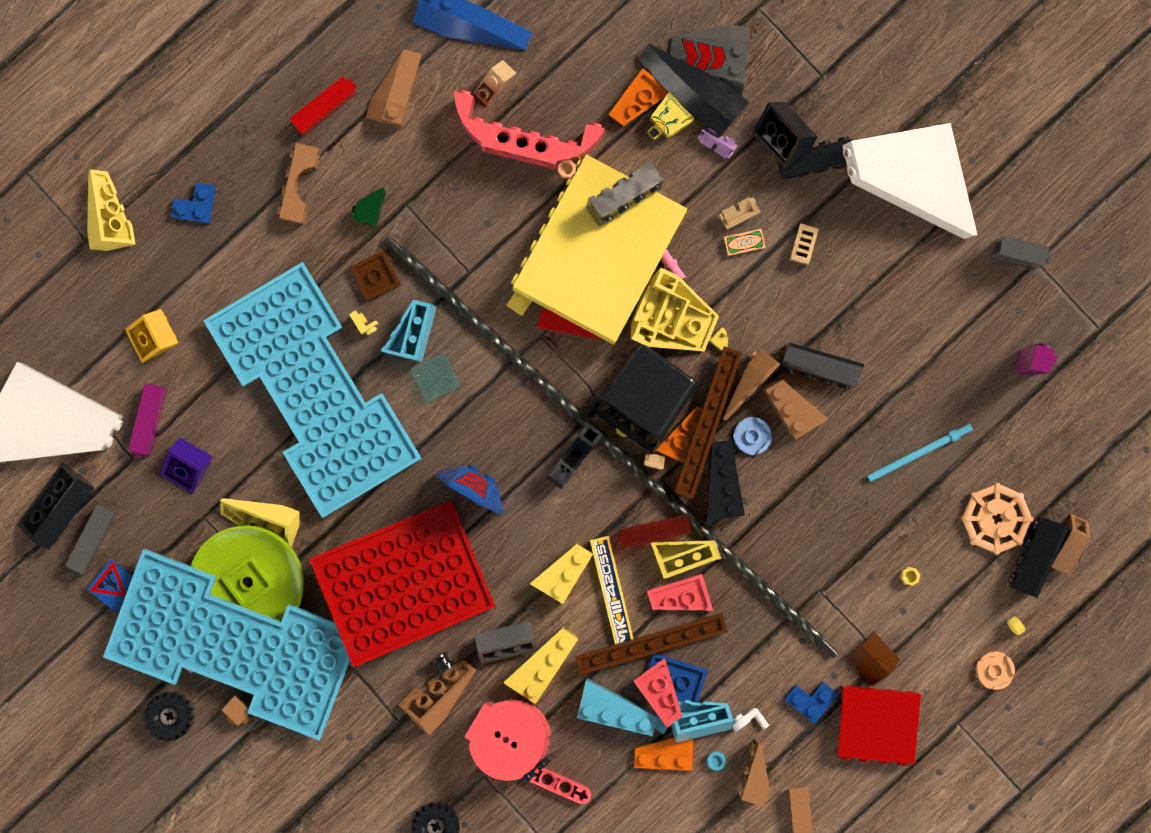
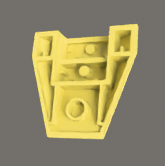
[631,268,719,351]

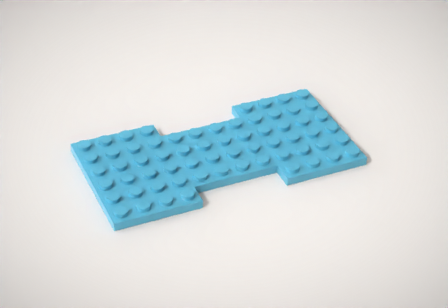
[203,262,422,518]
[103,549,350,741]

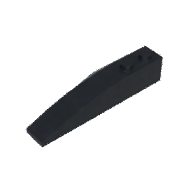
[638,44,749,136]

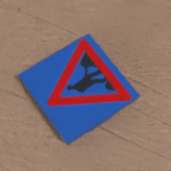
[87,559,133,613]

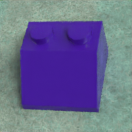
[160,438,213,494]

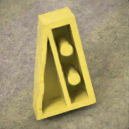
[651,540,721,579]

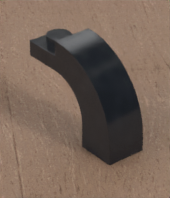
[546,423,603,489]

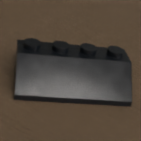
[779,342,864,390]
[17,462,94,550]
[1008,517,1069,598]

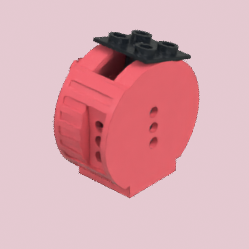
[465,700,552,784]

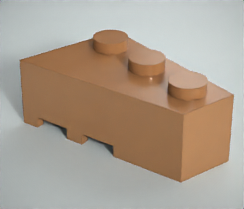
[764,380,829,439]

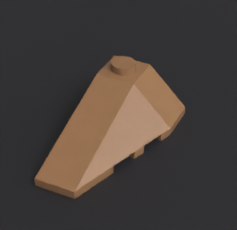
[366,49,422,128]
[722,349,780,422]

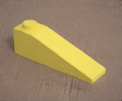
[87,170,135,251]

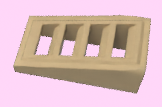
[789,223,819,266]
[643,451,665,470]

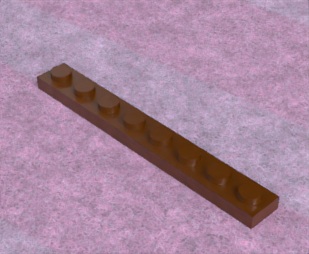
[674,346,742,499]
[575,613,728,675]

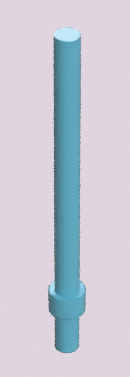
[867,423,973,482]

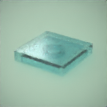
[410,352,461,403]

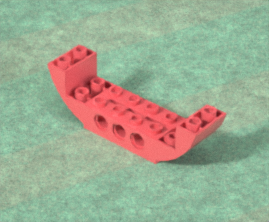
[454,90,605,170]

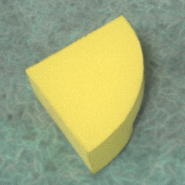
[709,327,728,352]

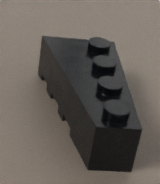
[777,136,854,180]

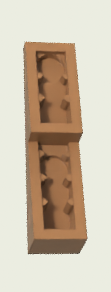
[788,787,813,833]

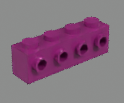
[1014,343,1057,376]

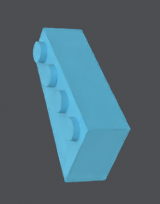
[577,678,657,736]

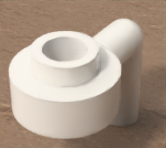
[732,708,769,732]

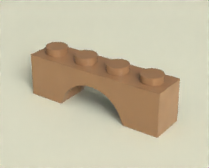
[277,143,321,225]

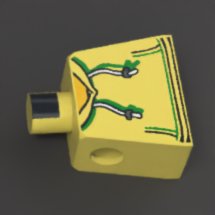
[647,92,695,140]

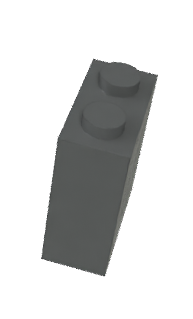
[992,236,1051,269]

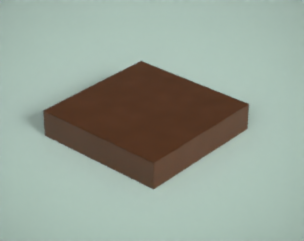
[350,250,401,302]

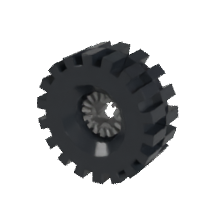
[143,691,195,742]
[411,801,460,833]

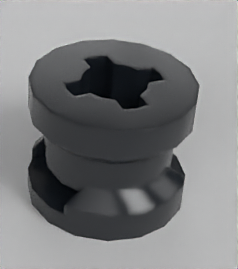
[430,651,455,675]

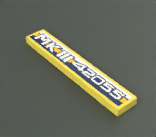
[590,536,633,644]

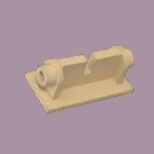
[719,197,761,229]

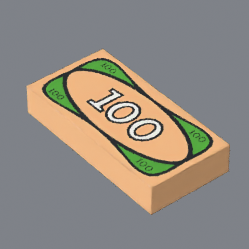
[724,229,766,256]

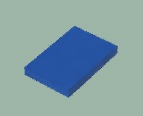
[647,653,708,703]

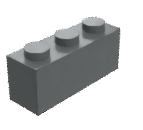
[475,621,538,664]

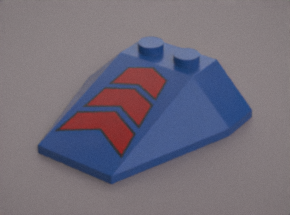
[435,464,504,515]

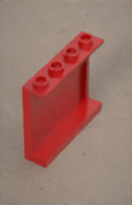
[835,685,921,766]

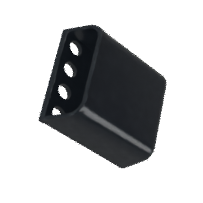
[589,343,697,454]

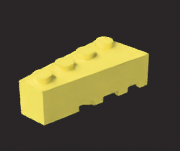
[503,627,578,704]

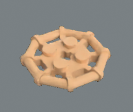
[961,483,1033,555]

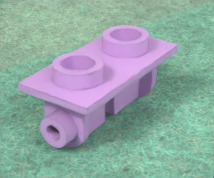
[697,126,738,159]

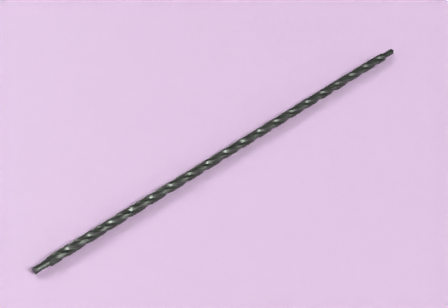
[384,235,839,658]

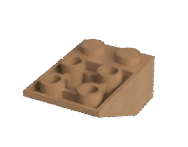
[737,738,770,807]

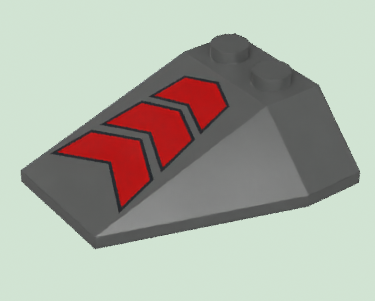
[670,25,750,96]

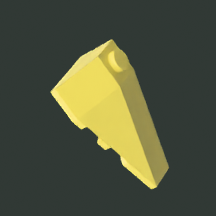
[220,498,300,547]

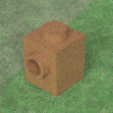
[222,694,253,726]

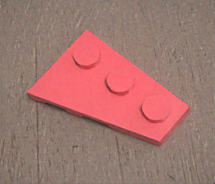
[647,574,713,611]
[634,658,683,727]

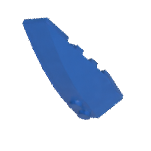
[413,0,533,50]

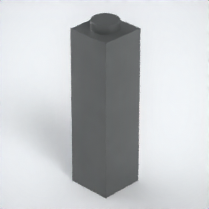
[65,504,118,576]

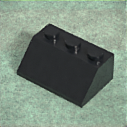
[753,102,818,168]

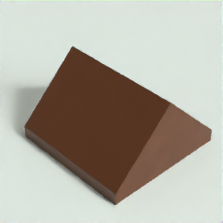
[846,631,900,686]

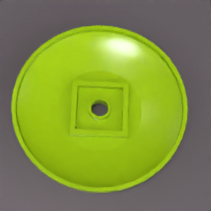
[191,525,304,621]

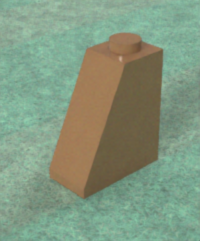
[1052,514,1091,575]

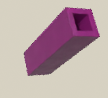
[128,383,167,458]

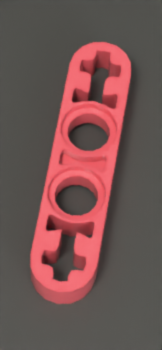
[529,768,591,804]

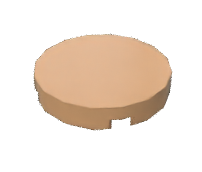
[975,651,1015,690]

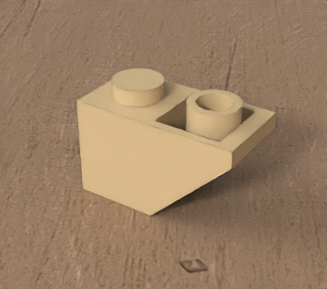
[473,60,516,106]

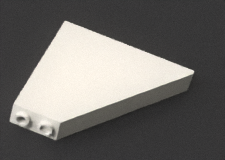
[843,123,977,239]
[0,362,123,463]

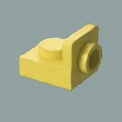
[506,292,532,316]
[349,310,379,336]

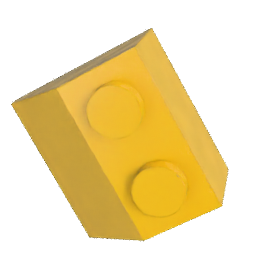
[125,309,178,363]

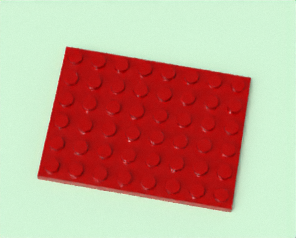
[309,500,495,667]

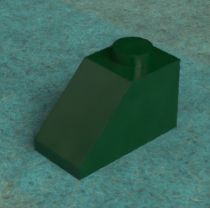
[351,188,387,228]

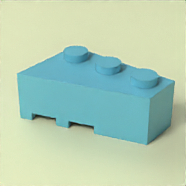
[381,300,436,362]
[671,700,733,743]

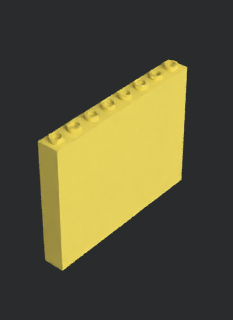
[511,154,687,345]

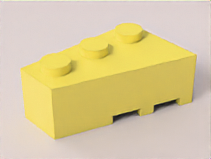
[530,543,593,604]

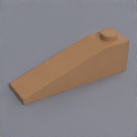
[398,660,476,735]

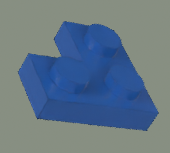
[171,183,216,224]
[784,681,838,724]

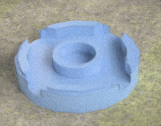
[733,417,772,455]

